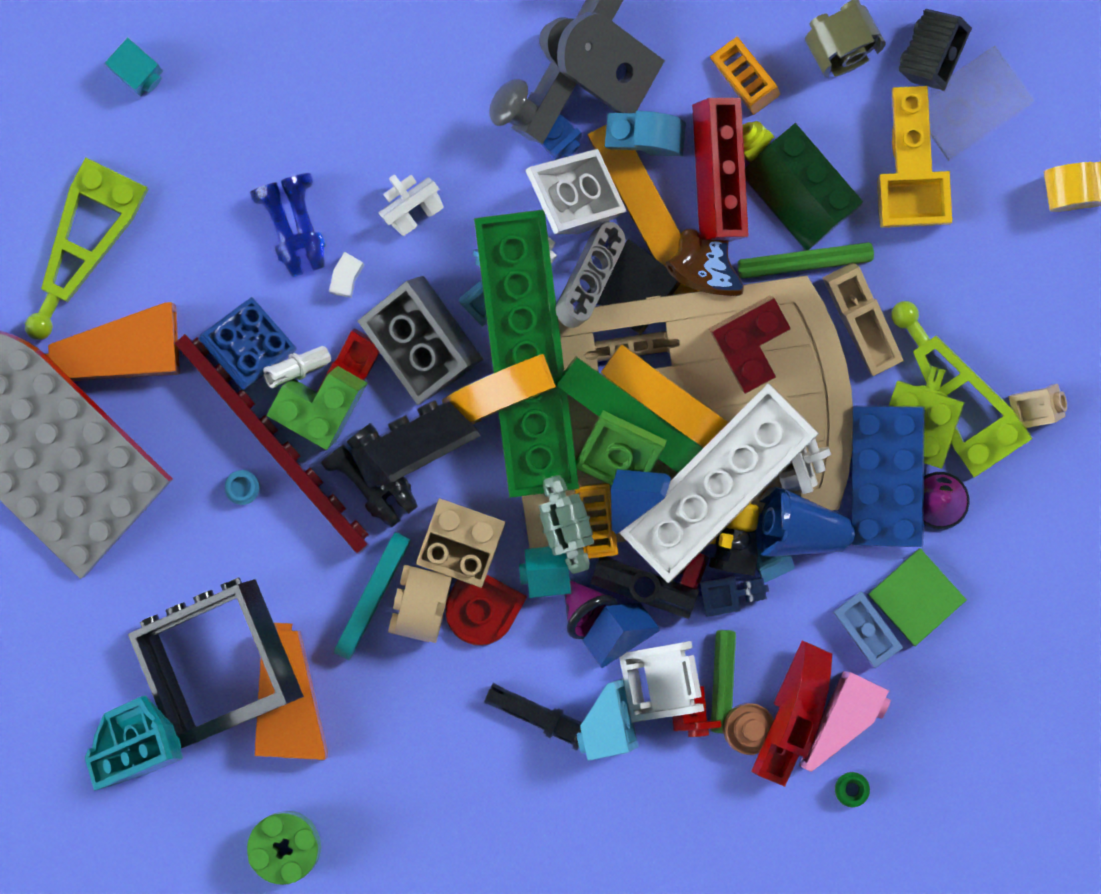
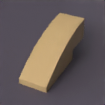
[822,263,904,376]

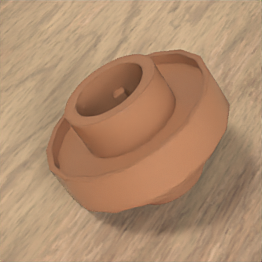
[723,703,774,755]

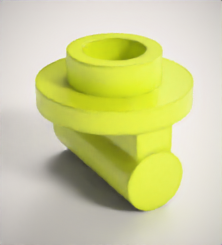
[743,121,775,163]

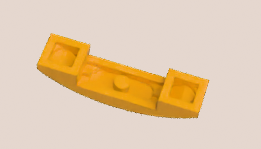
[601,344,729,448]
[442,354,556,425]

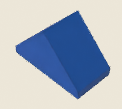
[611,469,671,535]
[582,603,660,668]

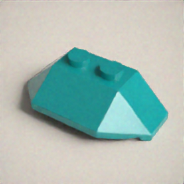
[85,695,183,791]

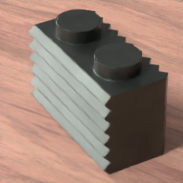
[899,9,972,91]

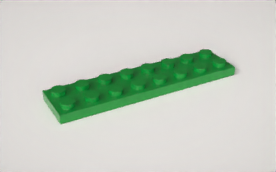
[474,209,579,498]

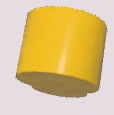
[1043,162,1101,212]

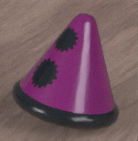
[924,472,970,529]
[564,580,618,639]

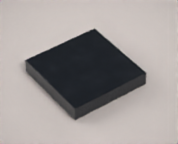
[587,239,681,335]

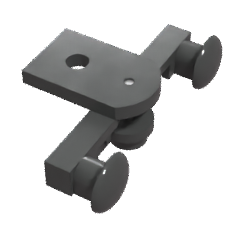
[489,0,665,144]

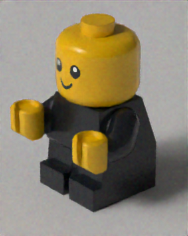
[709,503,760,576]

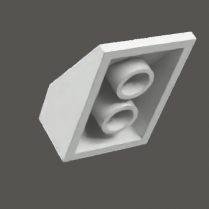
[525,149,626,234]

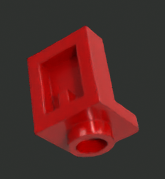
[672,686,721,737]

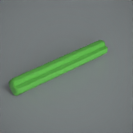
[737,242,874,279]

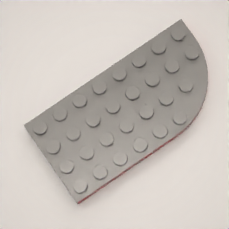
[0,331,173,579]

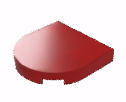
[446,575,527,645]

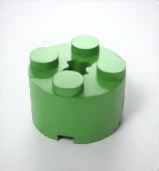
[247,811,321,885]

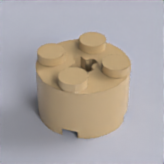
[388,565,452,643]

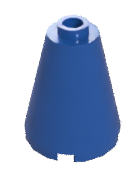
[753,486,855,557]

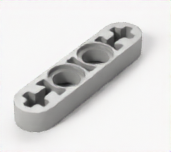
[556,221,626,328]

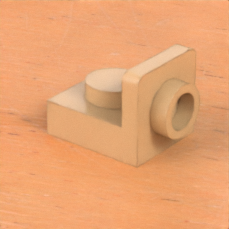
[1008,384,1067,428]

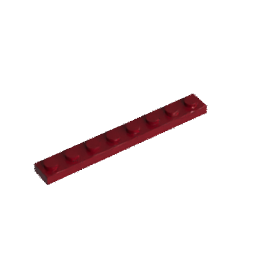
[175,334,370,554]

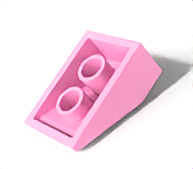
[799,671,891,772]

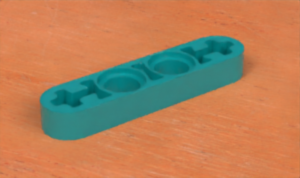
[334,532,411,661]

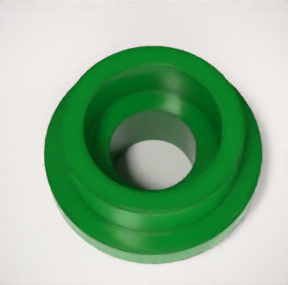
[835,772,870,807]

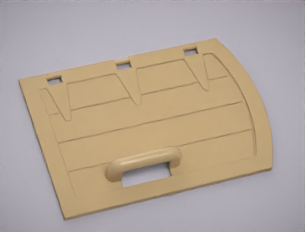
[522,275,853,548]

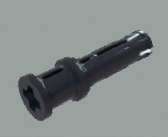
[484,682,582,751]

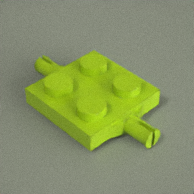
[889,366,965,469]

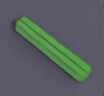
[711,630,736,733]

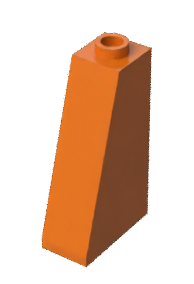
[45,302,180,381]
[255,623,328,760]

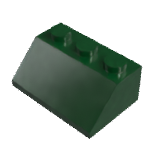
[745,123,863,251]

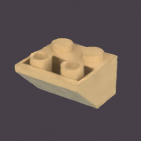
[416,498,506,588]

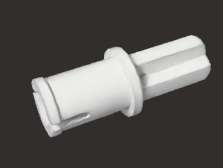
[263,346,331,388]

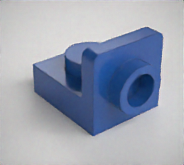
[540,113,582,160]

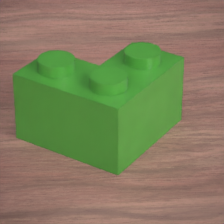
[266,366,368,450]

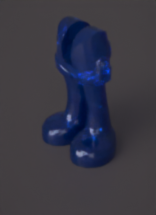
[250,173,326,278]

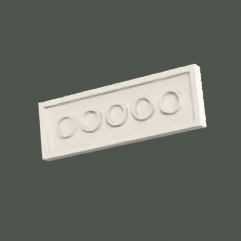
[619,383,819,583]

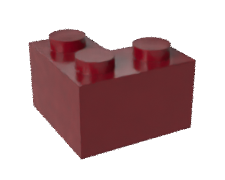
[709,295,791,394]

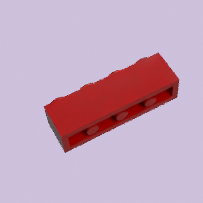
[692,98,749,241]

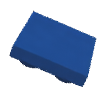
[198,297,297,391]

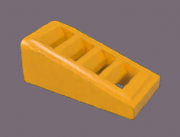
[710,36,780,115]
[575,483,618,559]

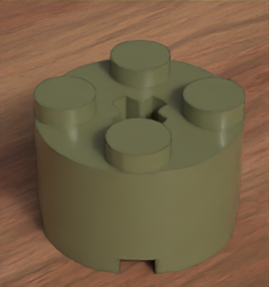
[805,0,886,77]

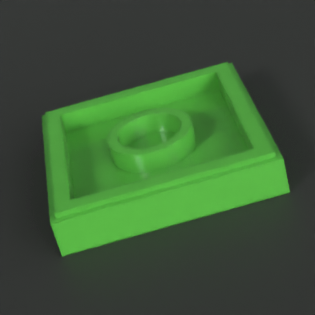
[576,410,667,485]
[867,548,967,646]

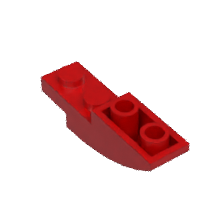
[751,640,832,787]

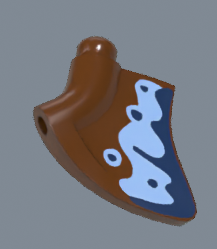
[666,228,744,296]

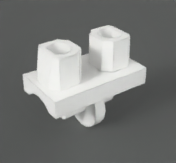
[378,174,444,236]
[779,439,831,494]

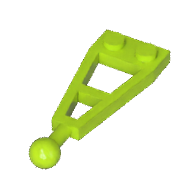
[25,157,149,340]
[891,301,1033,478]

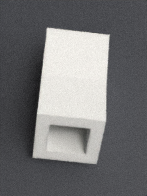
[329,252,364,298]

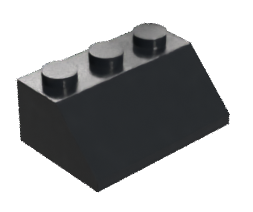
[350,400,480,488]

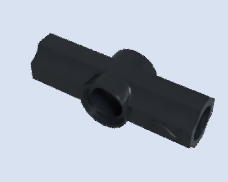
[590,557,699,619]

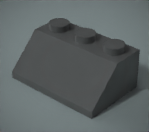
[358,275,484,405]

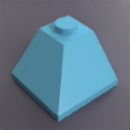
[577,679,638,761]

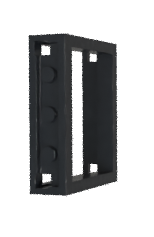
[128,577,304,749]

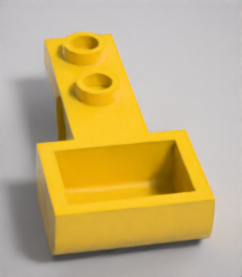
[877,86,952,228]

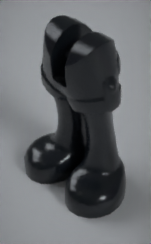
[321,423,418,528]

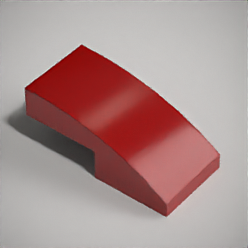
[317,328,380,392]

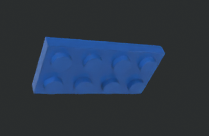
[852,405,925,547]

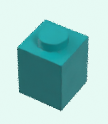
[105,37,163,97]
[519,546,571,598]

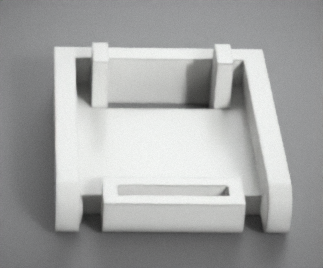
[619,641,704,723]

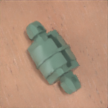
[538,475,594,574]

